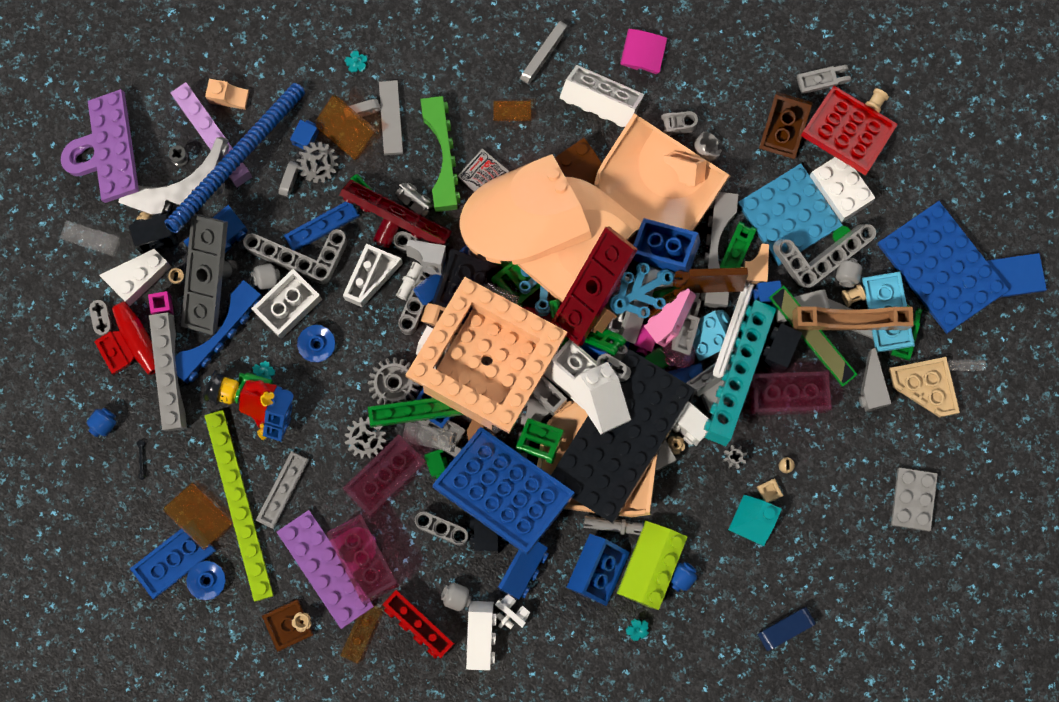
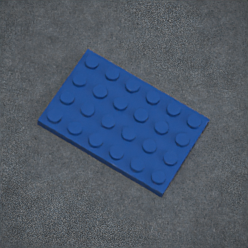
[877,201,1009,334]
[432,427,575,555]

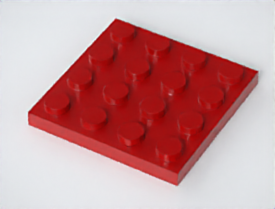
[801,86,898,176]

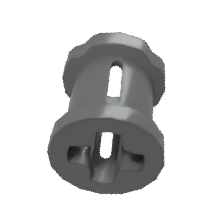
[169,145,189,167]

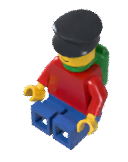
[203,370,294,442]

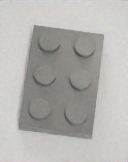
[891,468,937,532]

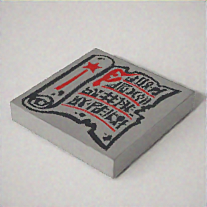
[457,149,509,192]

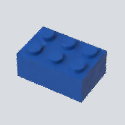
[633,218,701,272]

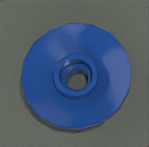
[297,325,335,363]
[186,561,226,600]

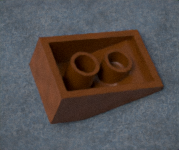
[759,92,813,159]
[555,138,602,186]

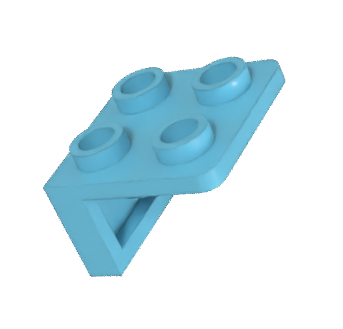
[692,310,738,360]

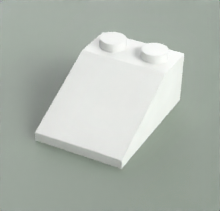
[569,362,631,434]

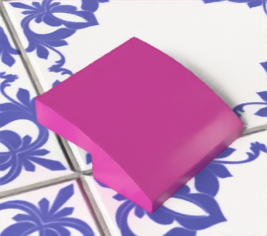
[620,29,667,74]

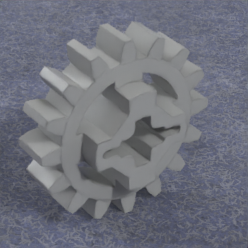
[296,142,338,183]
[344,417,387,460]

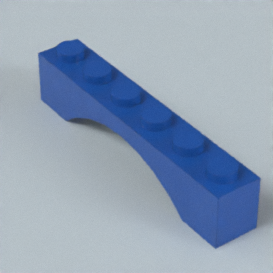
[175,280,263,384]

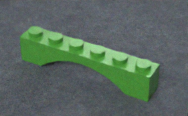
[421,96,461,212]

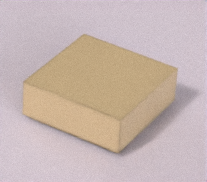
[757,478,783,503]

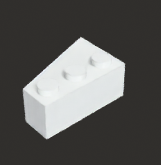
[343,244,403,307]

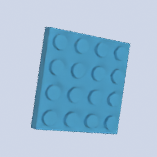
[737,164,843,266]

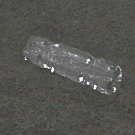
[484,283,519,304]
[948,360,986,371]

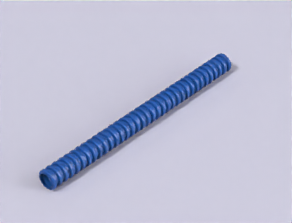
[164,83,305,233]

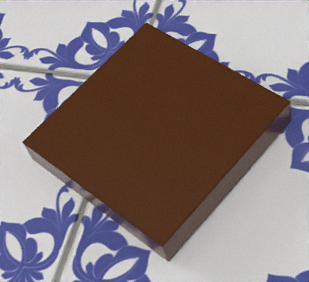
[262,599,314,652]

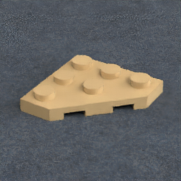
[889,357,960,418]

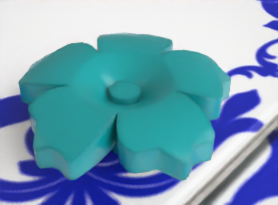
[344,51,368,73]
[252,361,275,380]
[625,618,649,641]

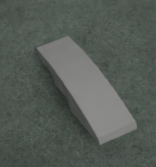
[672,293,701,355]

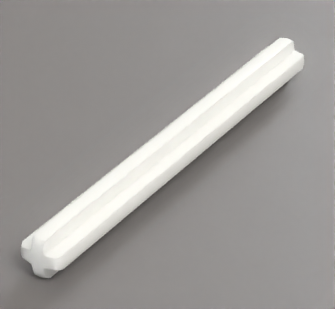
[713,282,754,378]

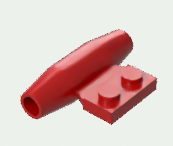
[94,302,155,375]

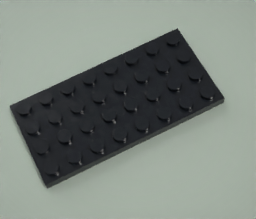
[551,349,696,524]

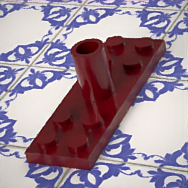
[340,179,452,248]
[551,226,638,346]

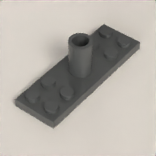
[181,214,232,335]

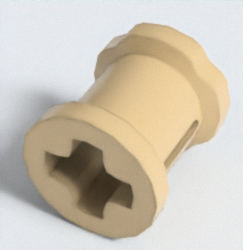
[865,88,889,112]
[841,284,866,307]

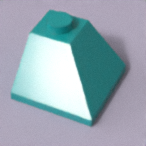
[728,495,782,546]

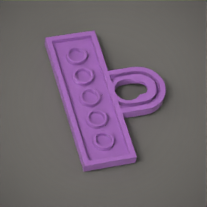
[61,89,139,203]
[277,510,377,629]

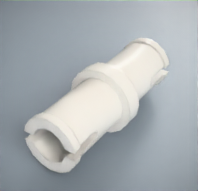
[396,262,422,301]

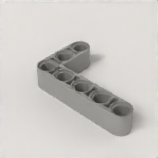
[773,224,876,287]
[243,229,347,284]
[394,231,447,335]

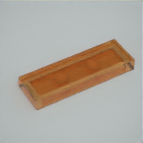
[340,605,383,664]

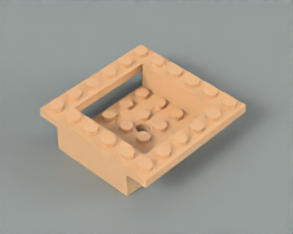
[406,277,567,433]

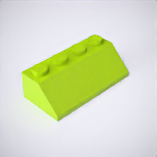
[617,521,687,610]

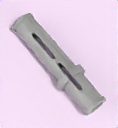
[583,516,643,535]

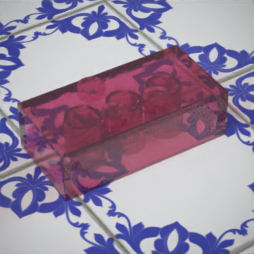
[749,371,832,416]
[343,435,426,519]
[326,514,399,605]

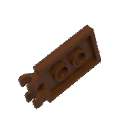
[673,268,748,296]

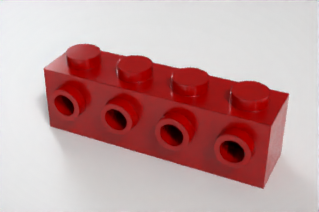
[383,590,455,659]

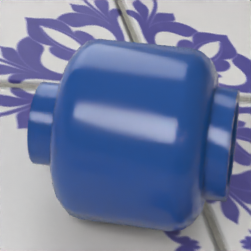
[87,408,116,437]
[669,562,697,592]

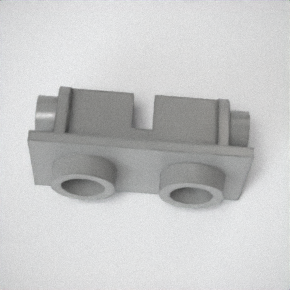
[395,183,434,217]

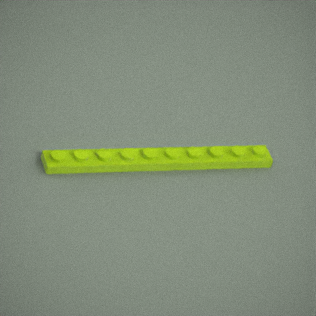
[204,410,274,602]

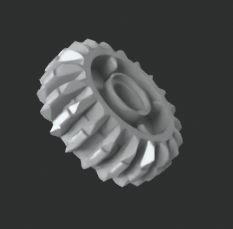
[368,358,420,405]

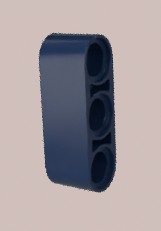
[757,607,816,651]

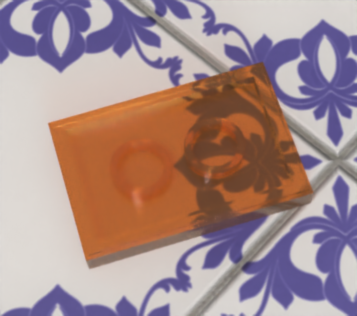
[314,95,377,160]
[163,483,233,550]

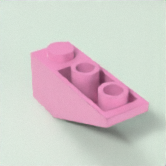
[644,289,696,347]

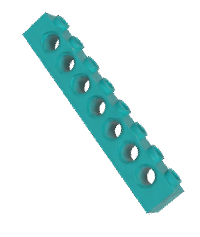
[703,300,777,447]

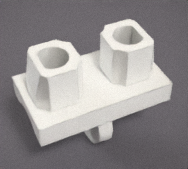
[495,594,530,629]

